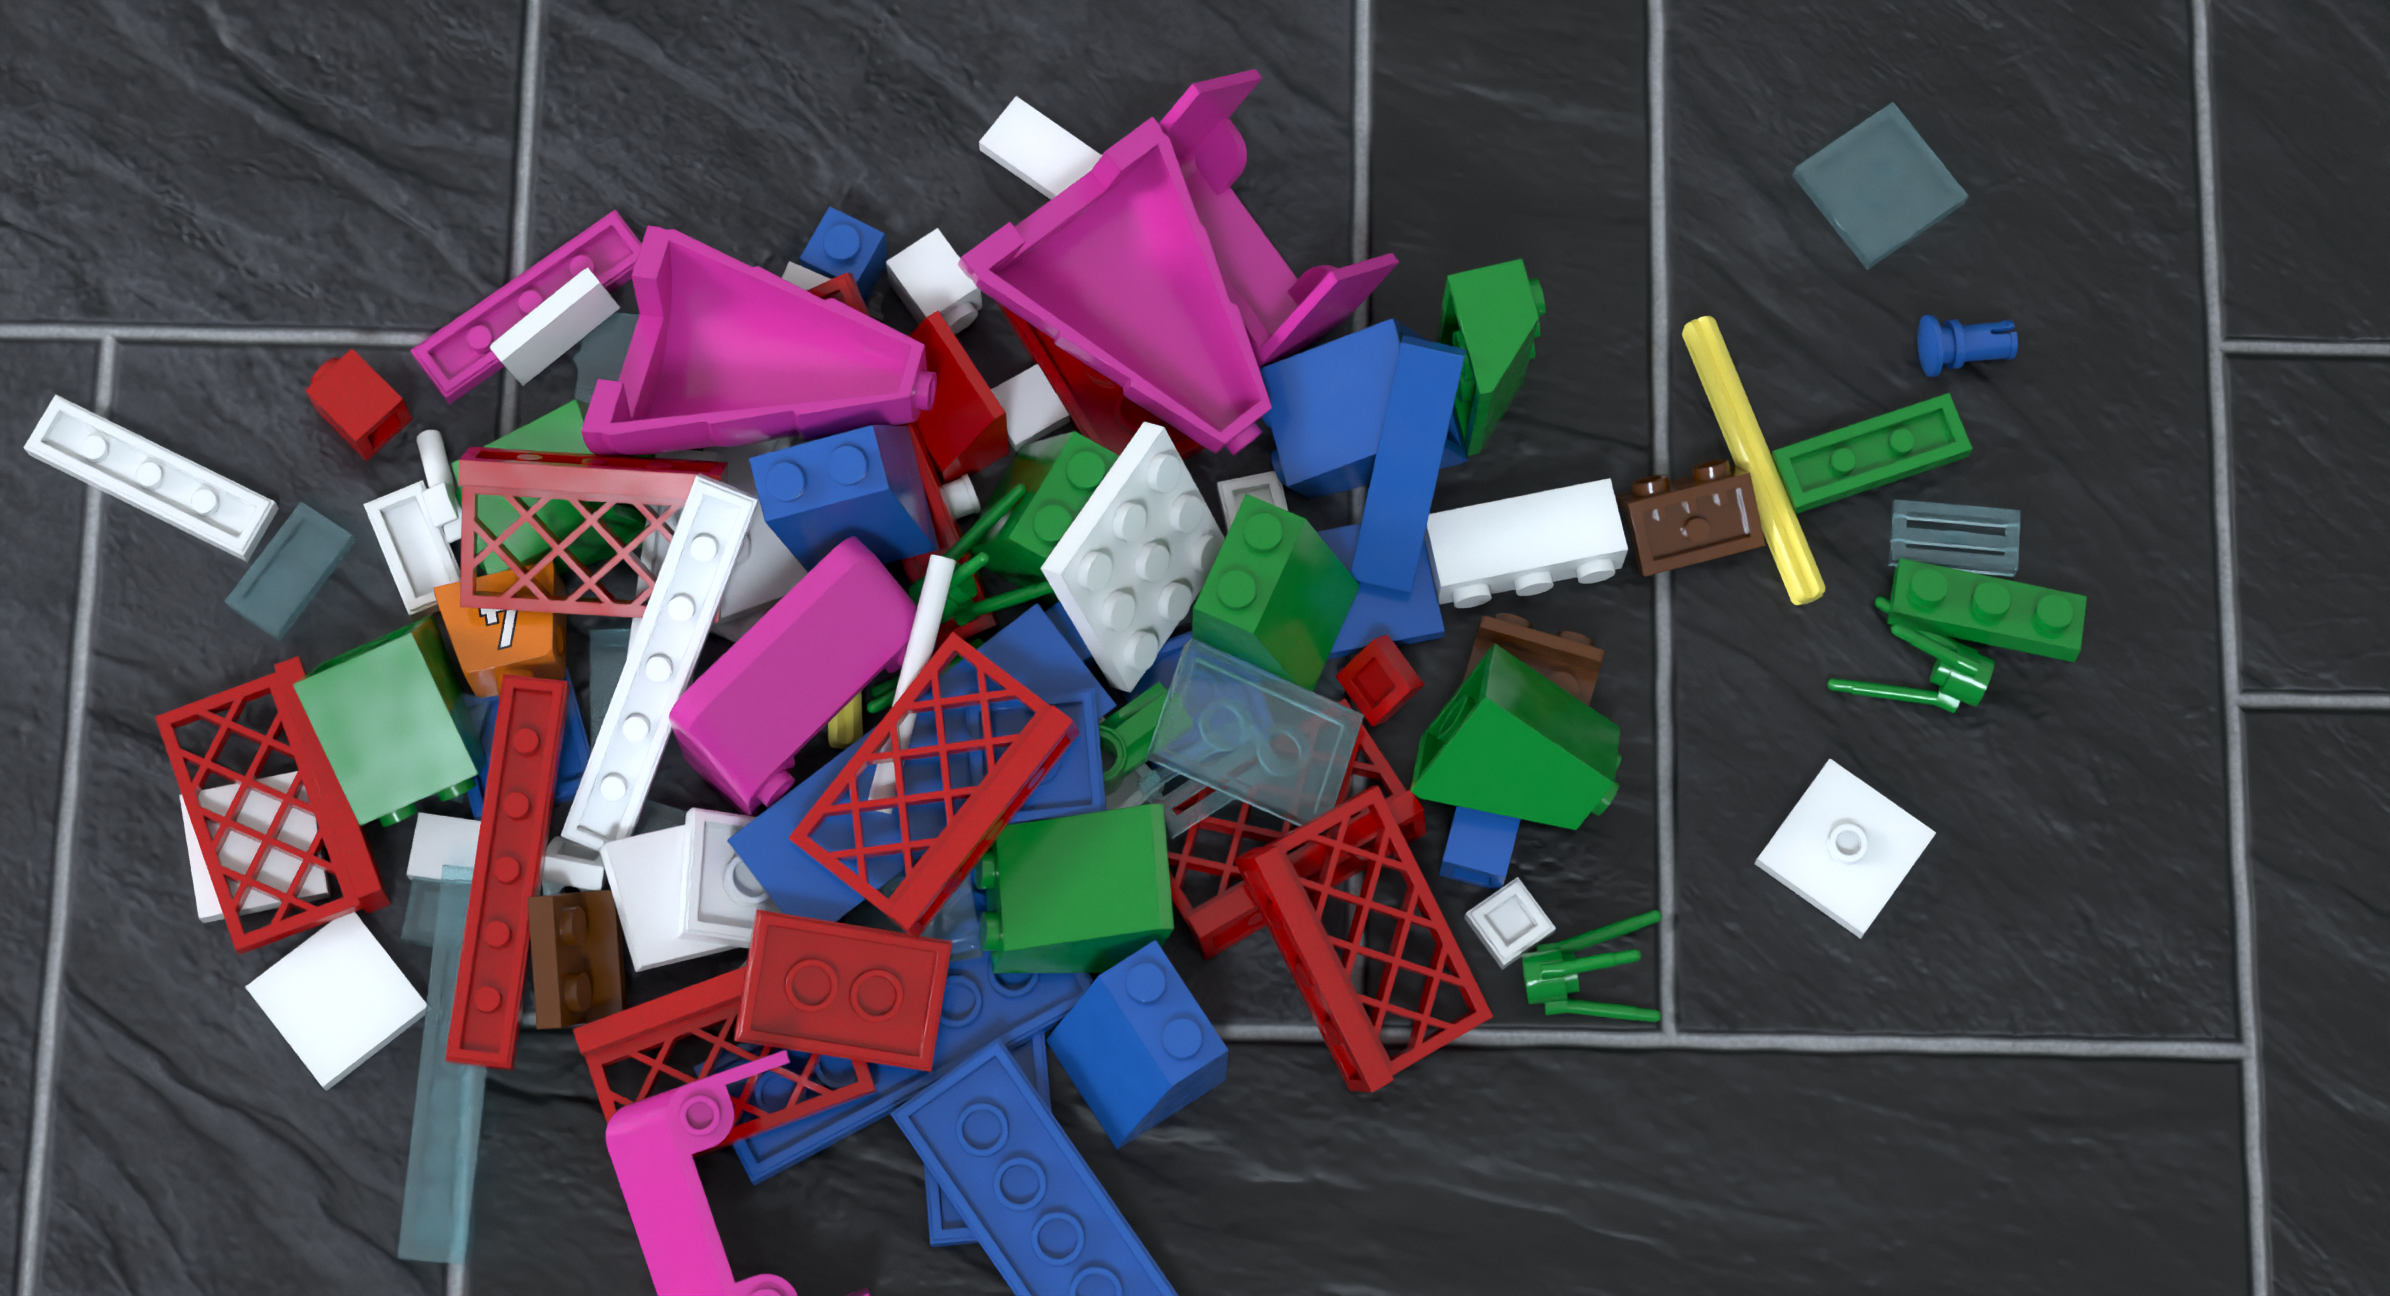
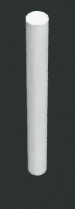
[868,554,956,814]

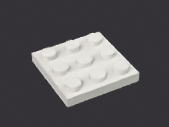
[1040,422,1225,693]

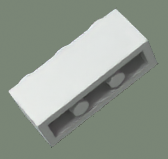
[1424,478,1628,608]

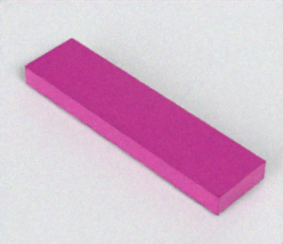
[410,210,642,405]

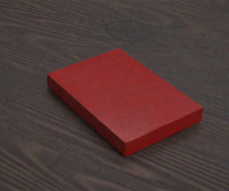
[734,909,953,1072]

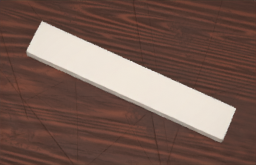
[560,473,759,851]

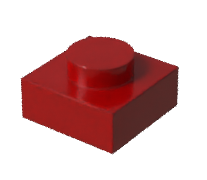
[1335,634,1425,727]

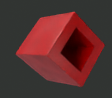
[305,348,413,461]

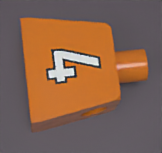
[433,560,567,699]

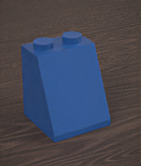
[1259,318,1469,499]
[749,425,940,573]
[1046,940,1229,1150]

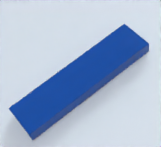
[1350,335,1466,593]

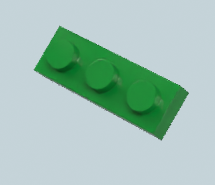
[1772,393,1972,514]
[1887,558,2087,663]

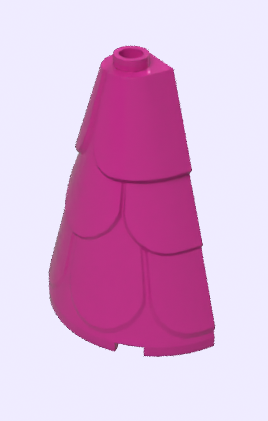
[958,117,1272,456]
[581,226,937,456]

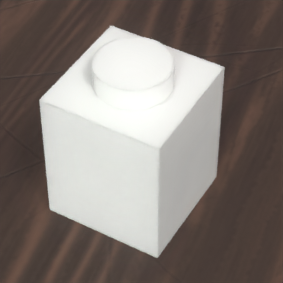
[886,228,982,334]

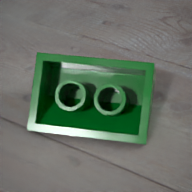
[1436,259,1546,456]

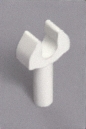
[416,430,462,543]

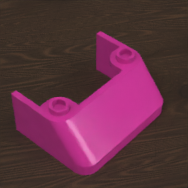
[1159,69,1399,369]
[668,536,938,817]
[606,1049,871,1296]

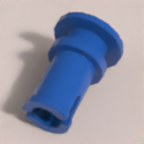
[1917,315,2018,377]

